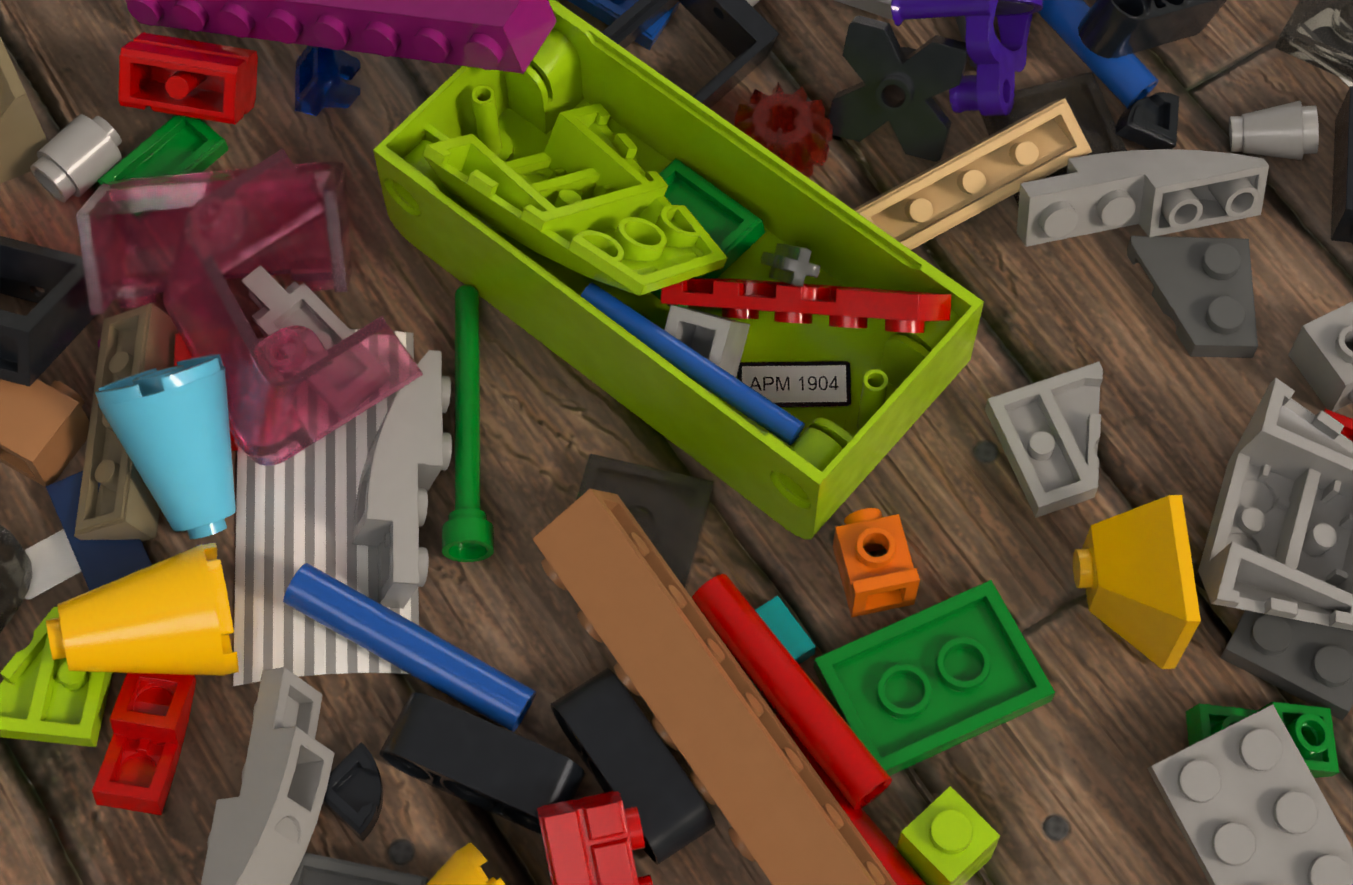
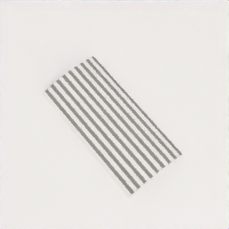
[233,329,419,687]

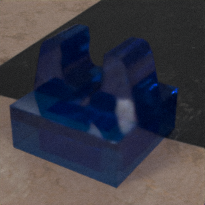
[295,46,361,116]

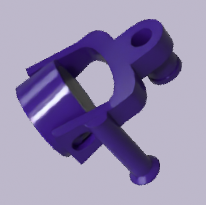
[891,0,1043,116]

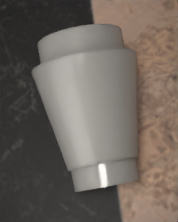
[1229,100,1319,160]

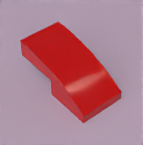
[92,673,196,815]

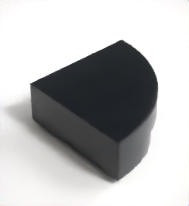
[1115,92,1179,150]
[323,742,383,841]

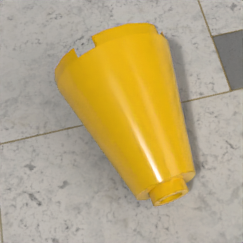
[46,542,239,676]

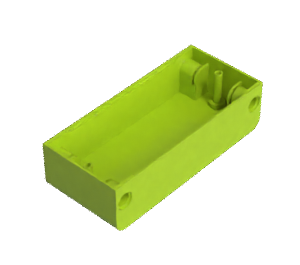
[373,0,984,540]

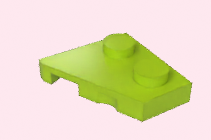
[0,607,113,747]

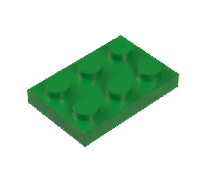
[813,580,1055,776]

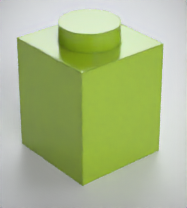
[896,786,1000,885]

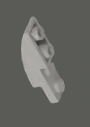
[1017,149,1269,247]
[352,350,452,609]
[201,667,335,885]

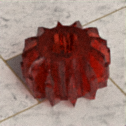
[734,82,833,178]

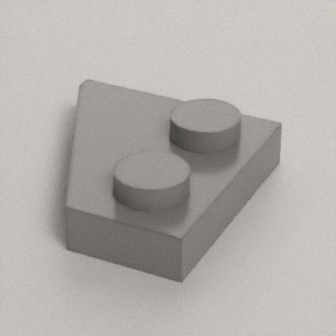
[985,362,1103,518]

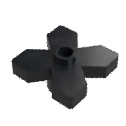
[826,16,968,162]

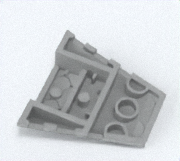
[1198,378,1353,631]

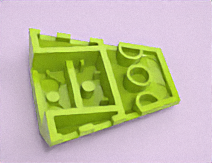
[423,103,728,296]

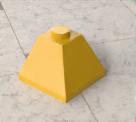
[1073,495,1201,669]

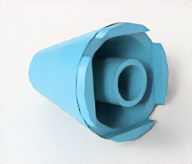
[95,354,236,539]

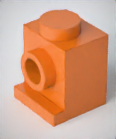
[833,508,920,618]

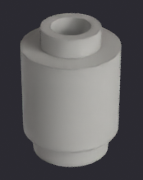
[30,114,122,202]

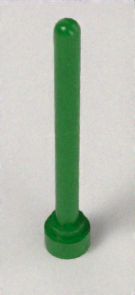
[442,284,494,562]

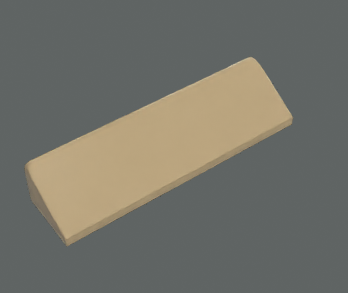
[853,98,1092,250]

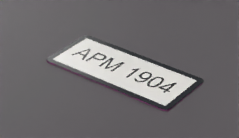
[737,361,852,407]

